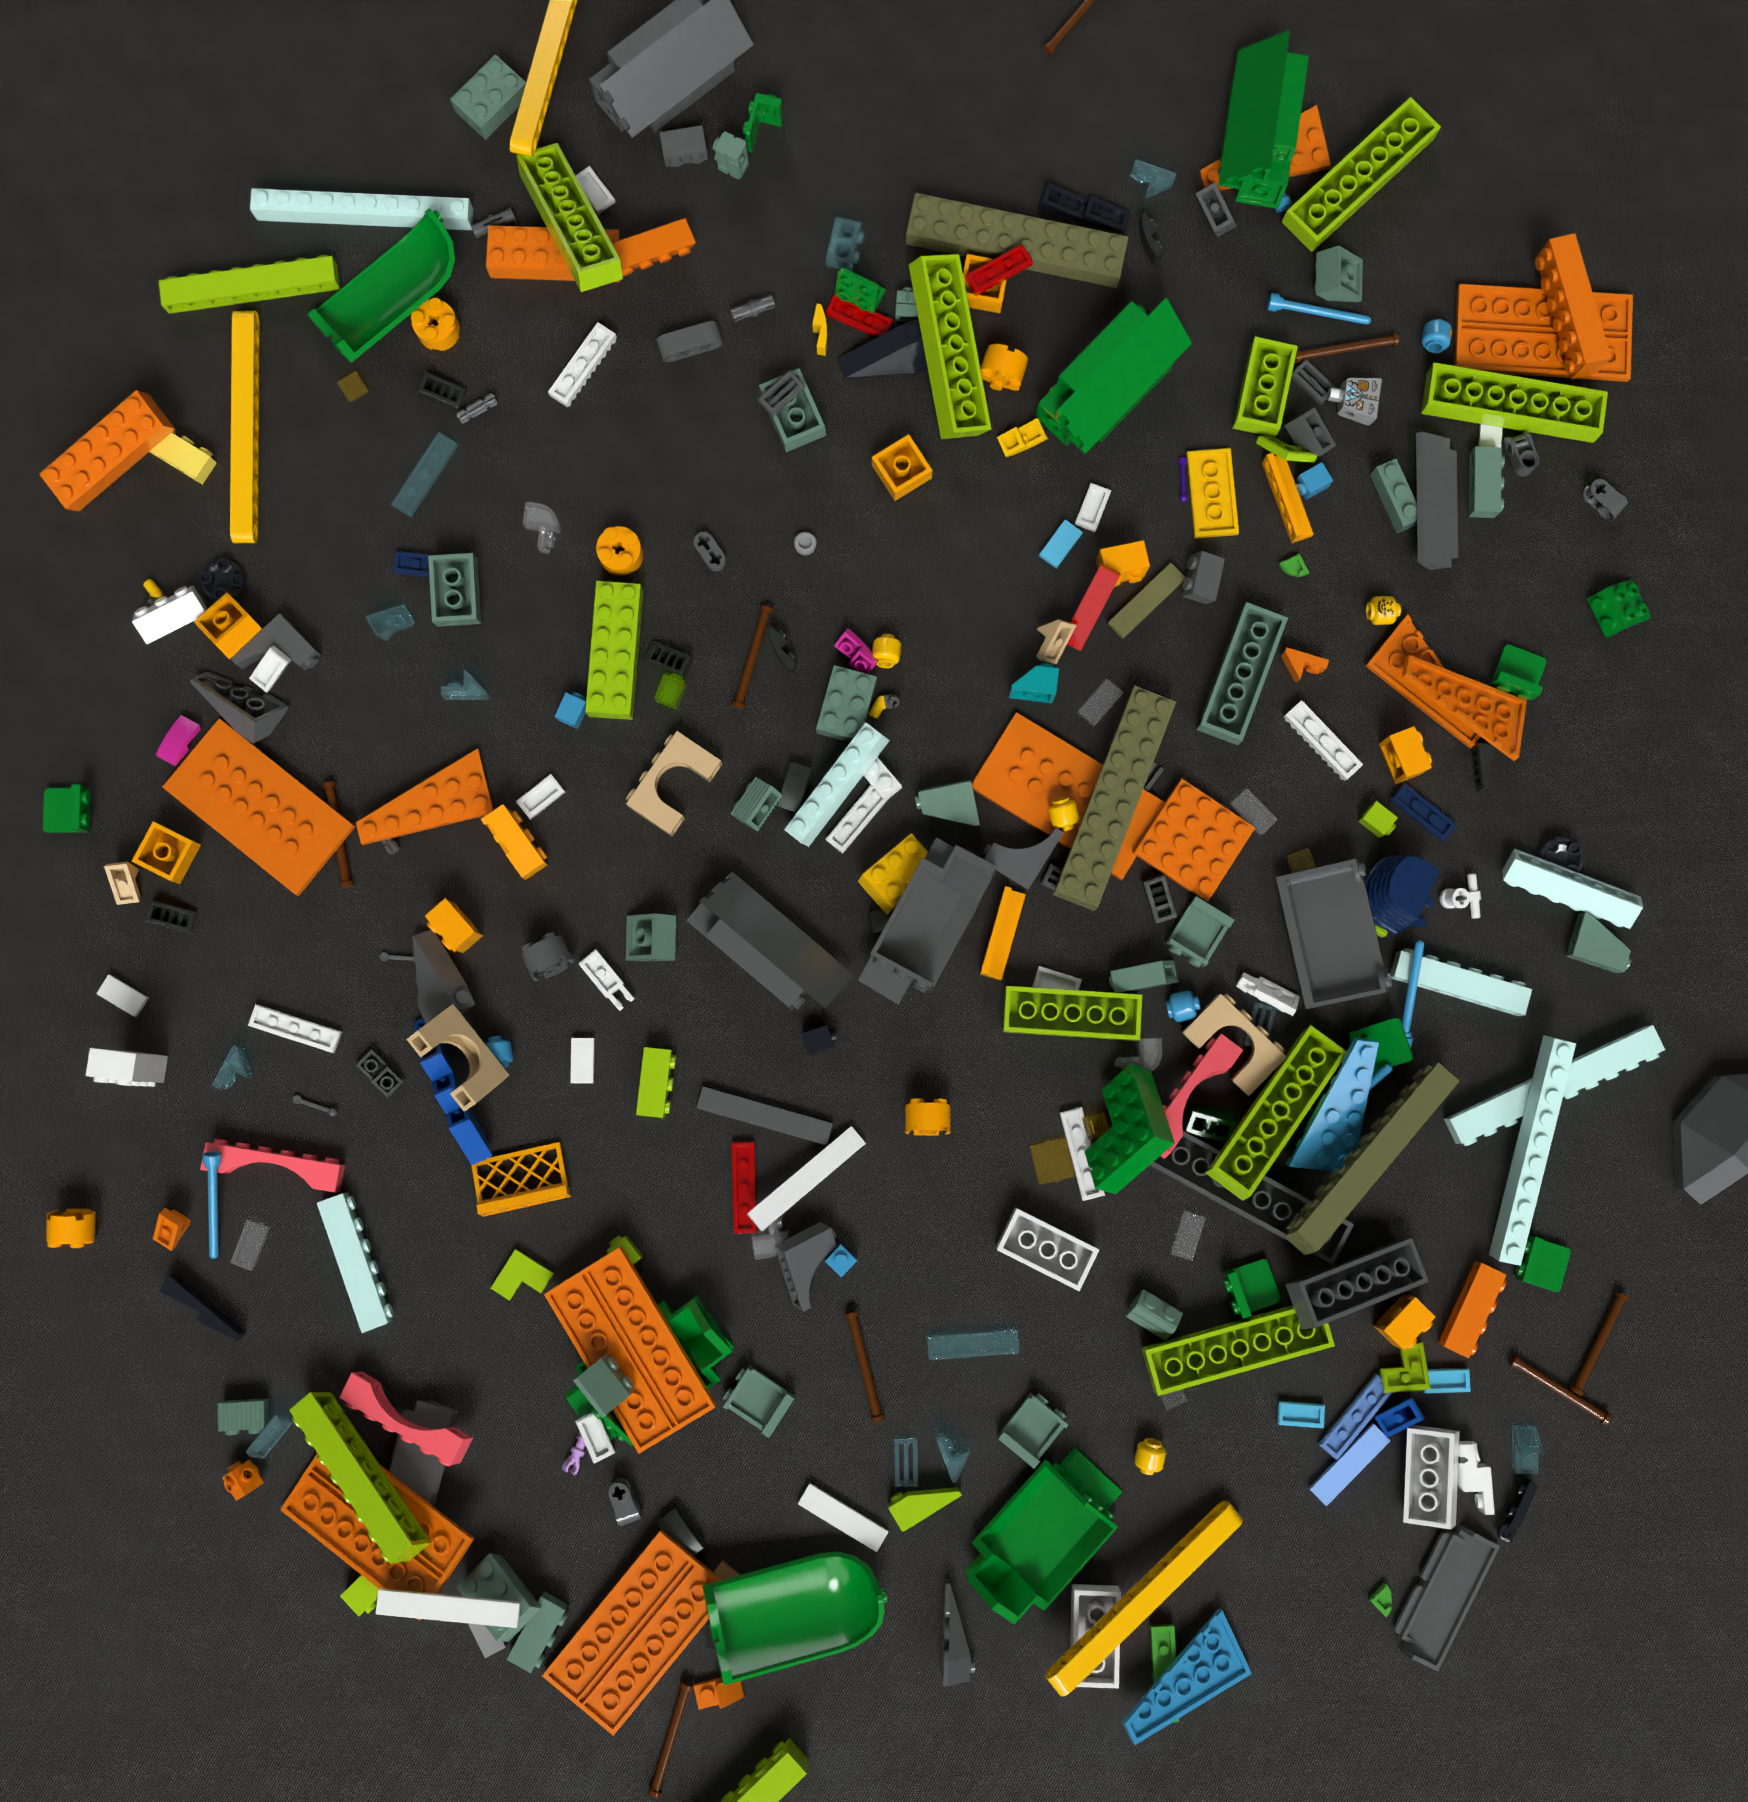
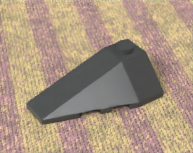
[190,671,288,743]
[412,930,475,1024]
[941,1579,975,1686]

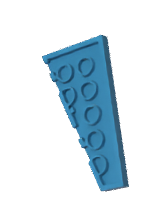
[1286,1038,1379,1171]
[1122,1608,1252,1745]

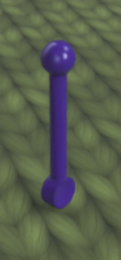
[1178,457,1188,502]

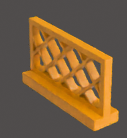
[471,1142,571,1217]

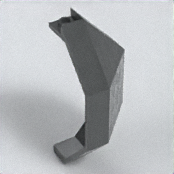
[1672,1073,1748,1205]

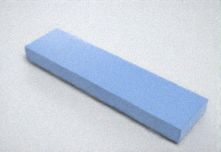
[1309,1423,1390,1506]

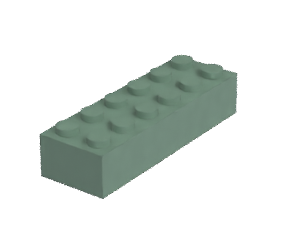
[1196,602,1288,745]

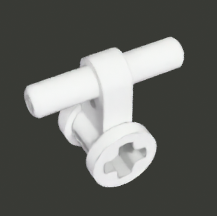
[1440,873,1481,918]

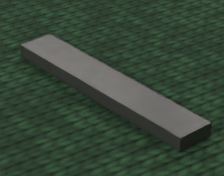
[697,1087,833,1145]

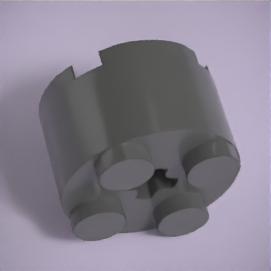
[521,932,574,981]

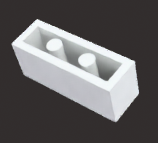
[132,586,207,644]

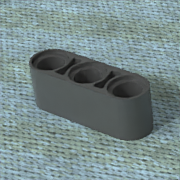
[656,321,723,362]

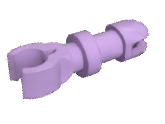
[562,1432,585,1475]

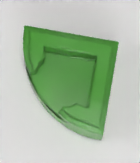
[1279,553,1309,577]
[1368,1583,1392,1617]

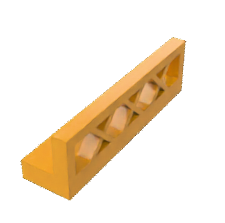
[1262,453,1313,543]
[980,886,1026,980]

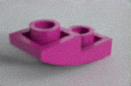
[834,628,878,674]
[156,715,201,766]

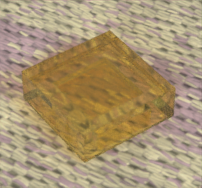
[337,371,369,403]
[1286,848,1316,873]
[1082,1112,1109,1140]

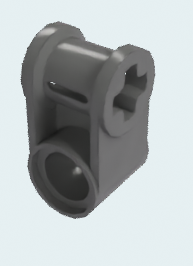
[1504,431,1539,477]
[1582,479,1628,521]
[608,1478,643,1527]

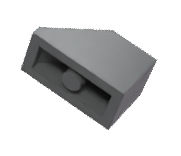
[1284,407,1336,456]

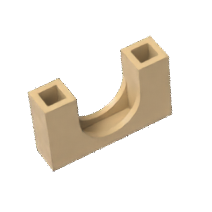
[626,731,722,837]
[1181,994,1287,1096]
[406,1004,510,1112]

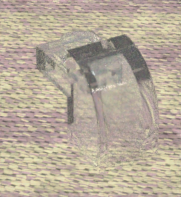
[523,502,561,554]
[1115,1038,1162,1072]
[752,1216,789,1260]

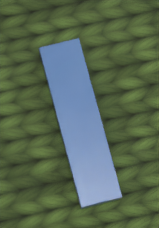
[1318,1373,1392,1460]

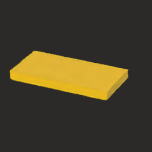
[1186,448,1239,538]

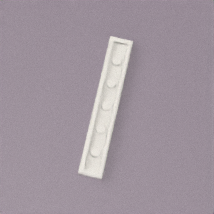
[747,1126,866,1232]
[376,1588,521,1628]

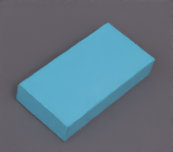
[1039,520,1083,569]
[1423,1368,1471,1393]
[1277,1401,1325,1428]

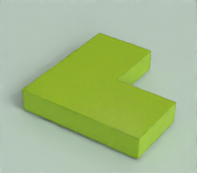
[1256,436,1318,463]
[490,1249,554,1301]
[1380,1342,1431,1393]

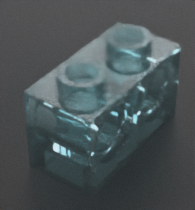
[826,217,864,272]

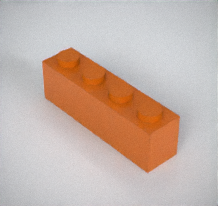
[612,218,696,277]
[1438,1261,1506,1358]

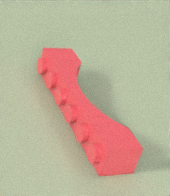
[1161,1034,1243,1159]
[200,1139,345,1192]
[339,1372,473,1466]

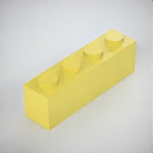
[149,430,217,485]

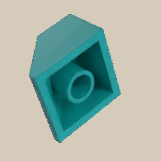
[1009,663,1059,703]

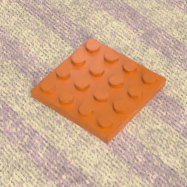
[1133,779,1255,902]

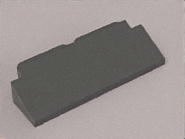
[1416,432,1458,570]
[388,1400,458,1507]
[1394,1524,1500,1671]

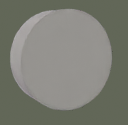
[794,532,816,555]

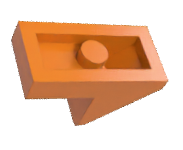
[1281,647,1329,683]
[153,1208,191,1251]
[694,1677,744,1709]

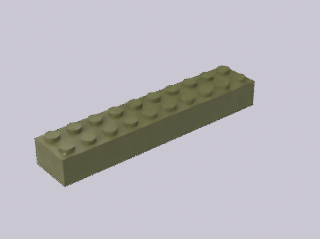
[906,193,1128,288]
[1053,686,1176,911]
[1284,1063,1459,1255]

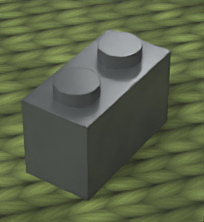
[660,125,708,167]
[1196,183,1237,237]
[1182,551,1225,604]

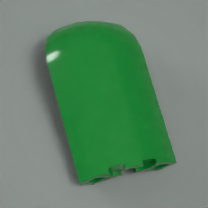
[308,208,455,363]
[702,1552,887,1685]

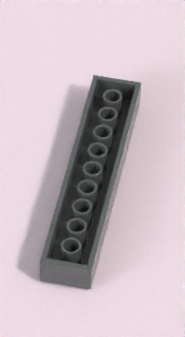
[1149,1131,1354,1265]

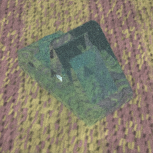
[1130,159,1177,199]
[366,604,415,641]
[441,669,490,700]
[212,1045,253,1090]
[1512,1426,1543,1474]
[935,1432,970,1483]

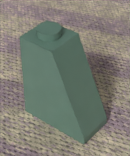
[915,779,980,826]
[1565,912,1631,973]
[1109,960,1178,993]

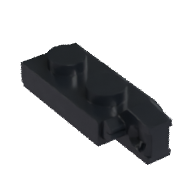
[1497,1479,1538,1543]

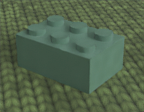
[450,54,526,140]
[759,369,826,452]
[428,553,481,627]
[816,665,877,742]
[457,1553,541,1642]

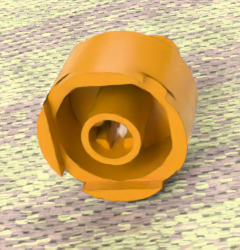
[411,298,460,351]
[980,344,1028,391]
[596,526,643,576]
[905,1099,951,1136]
[46,1209,96,1248]

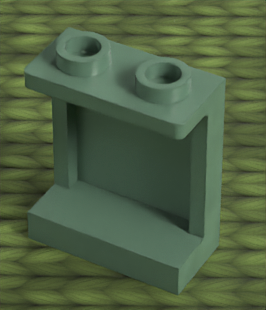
[1165,896,1234,968]
[723,1365,795,1438]
[997,1393,1069,1469]

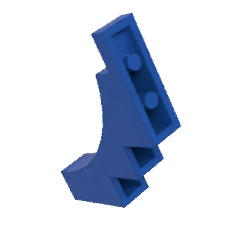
[413,1018,493,1165]

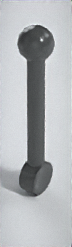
[380,952,414,961]
[293,1095,337,1117]

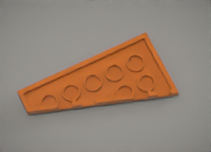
[1199,105,1331,191]
[1366,614,1481,748]
[1402,655,1527,761]
[356,749,494,845]

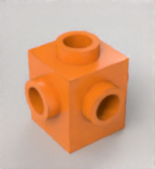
[222,1459,264,1501]

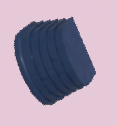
[1365,855,1440,935]

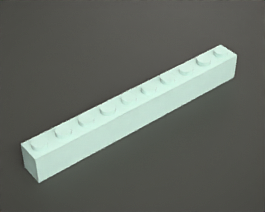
[250,188,474,230]
[1444,1025,1665,1146]
[1489,1035,1576,1266]

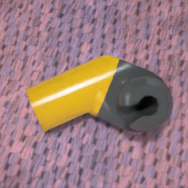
[143,579,164,608]
[868,694,900,719]

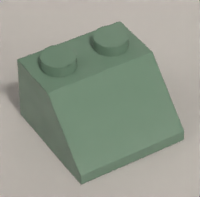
[1315,246,1363,302]
[626,914,676,961]
[573,1353,636,1418]

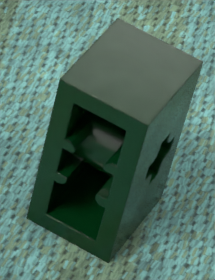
[1182,1102,1236,1143]

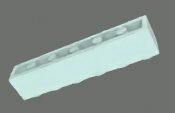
[784,723,890,847]
[1502,849,1643,929]
[1390,948,1532,1016]
[317,1193,394,1333]

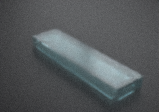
[391,432,458,517]
[927,1329,1020,1360]

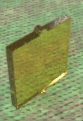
[1030,1138,1075,1185]

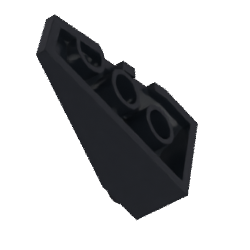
[838,319,928,379]

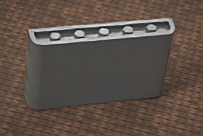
[1276,859,1392,1009]

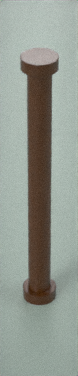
[1042,0,1095,55]
[1295,333,1399,363]
[731,605,773,710]
[322,781,354,888]
[1569,1291,1629,1396]
[844,1311,885,1423]
[1509,1354,1612,1426]
[647,1681,694,1798]

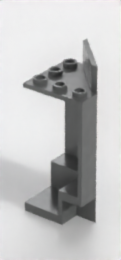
[589,0,754,138]
[858,838,996,1005]
[686,872,855,1011]

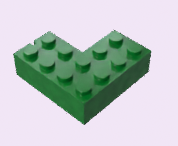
[1084,1063,1175,1194]

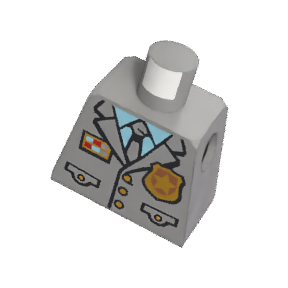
[1327,378,1382,426]

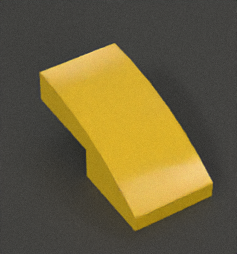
[812,304,827,356]
[997,418,1048,457]

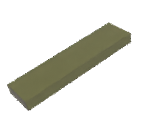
[1108,563,1186,639]

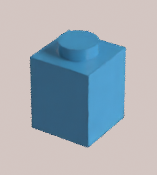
[1295,462,1333,500]
[554,692,586,729]
[825,1243,857,1277]

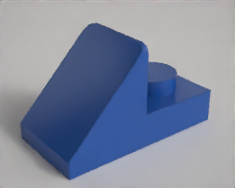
[1375,1398,1425,1438]

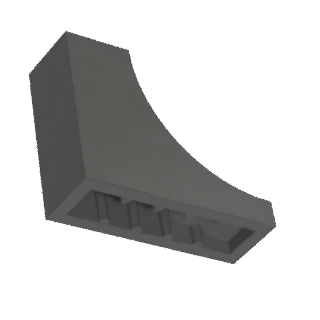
[231,613,321,670]
[982,828,1064,889]
[774,1222,837,1312]

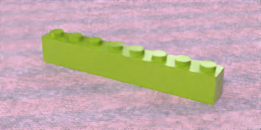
[159,255,340,314]

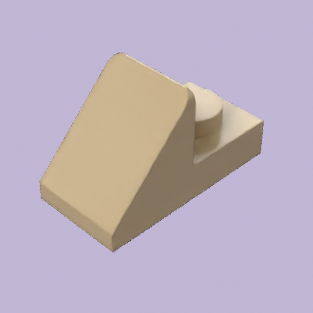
[1036,619,1077,664]
[104,862,141,905]

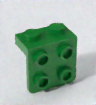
[743,93,784,152]
[835,267,886,314]
[1587,580,1650,638]
[1490,645,1547,700]
[43,784,91,833]
[1349,1018,1413,1073]
[1515,1236,1571,1292]
[1223,1259,1281,1319]

